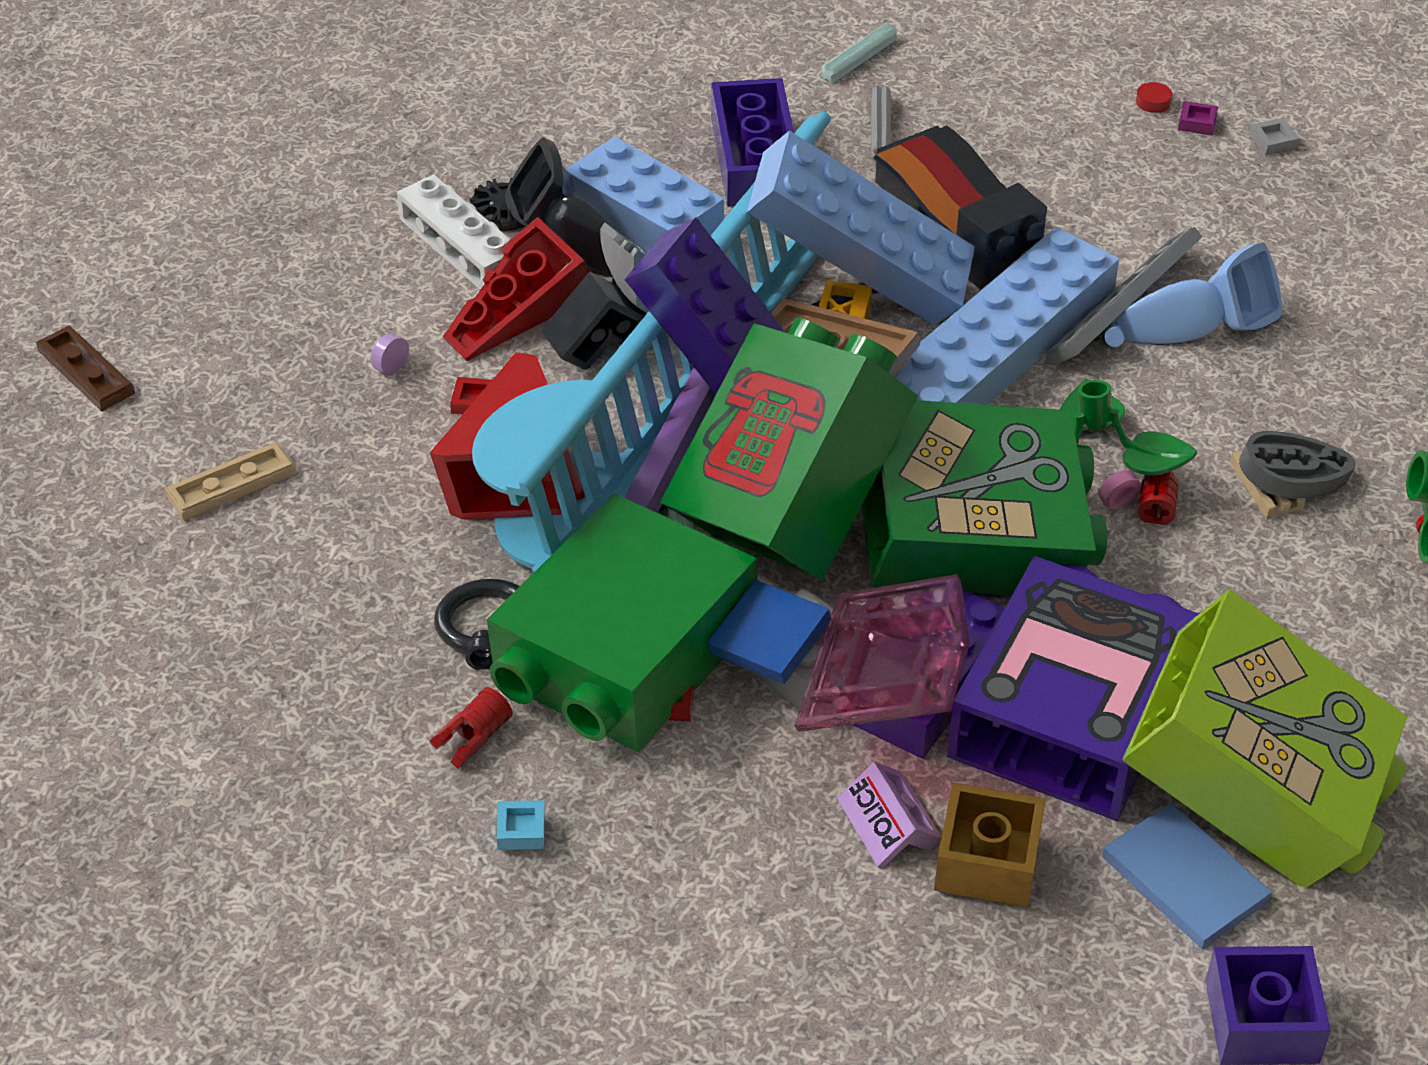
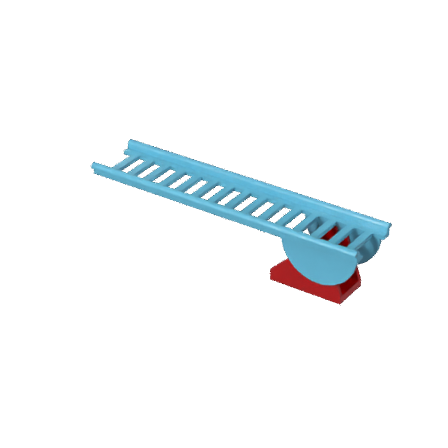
[430,111,831,573]

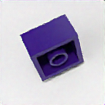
[1205,946,1331,1065]

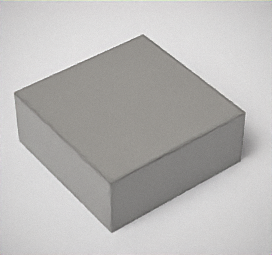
[1249,118,1300,155]

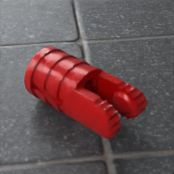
[1138,471,1179,525]
[429,687,513,769]

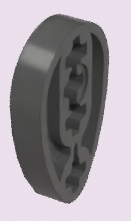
[1239,431,1356,498]

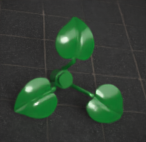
[1059,378,1197,475]

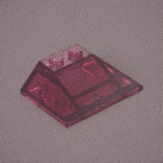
[794,574,970,732]

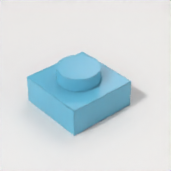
[497,800,545,850]

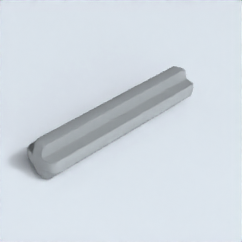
[871,86,891,161]

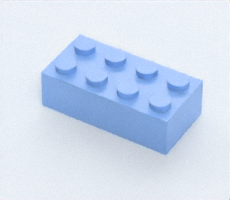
[566,136,724,251]

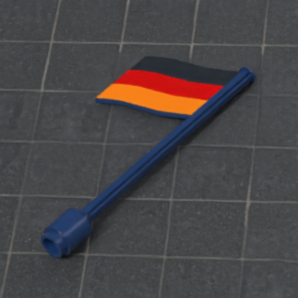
[769,125,1007,313]

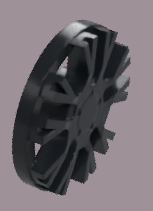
[470,178,526,231]

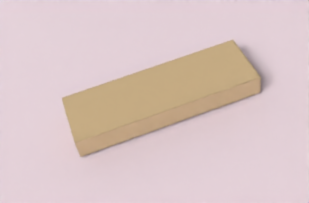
[164,442,296,521]

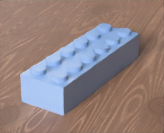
[747,131,975,324]

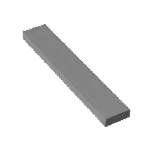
[1046,227,1202,366]

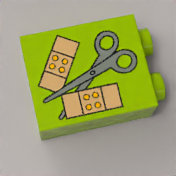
[1122,589,1408,888]

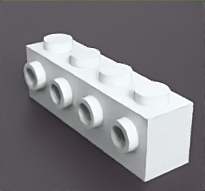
[397,174,510,289]

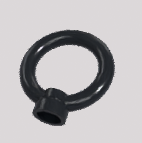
[434,579,520,670]

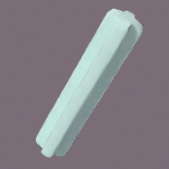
[821,23,898,83]

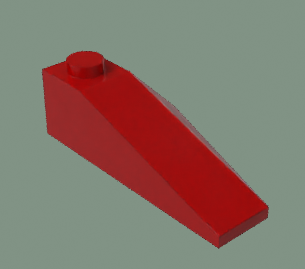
[443,217,589,361]

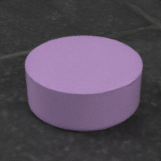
[371,333,409,375]

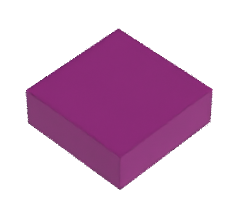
[1178,101,1218,136]

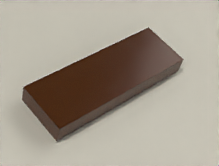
[36,325,135,411]

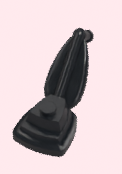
[505,137,618,286]

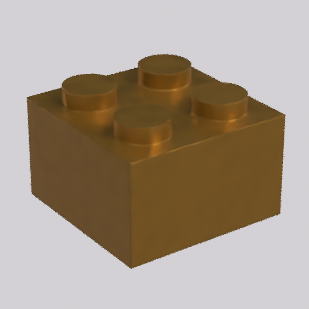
[934,782,1046,908]

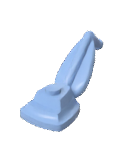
[1104,243,1282,347]

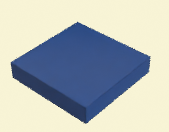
[707,579,832,684]

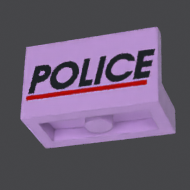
[837,762,941,867]

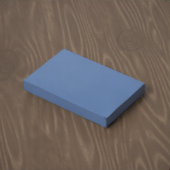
[1102,802,1272,949]

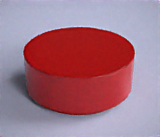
[1136,82,1172,113]

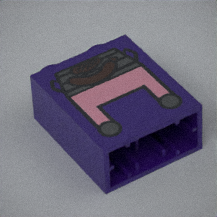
[947,556,1200,822]

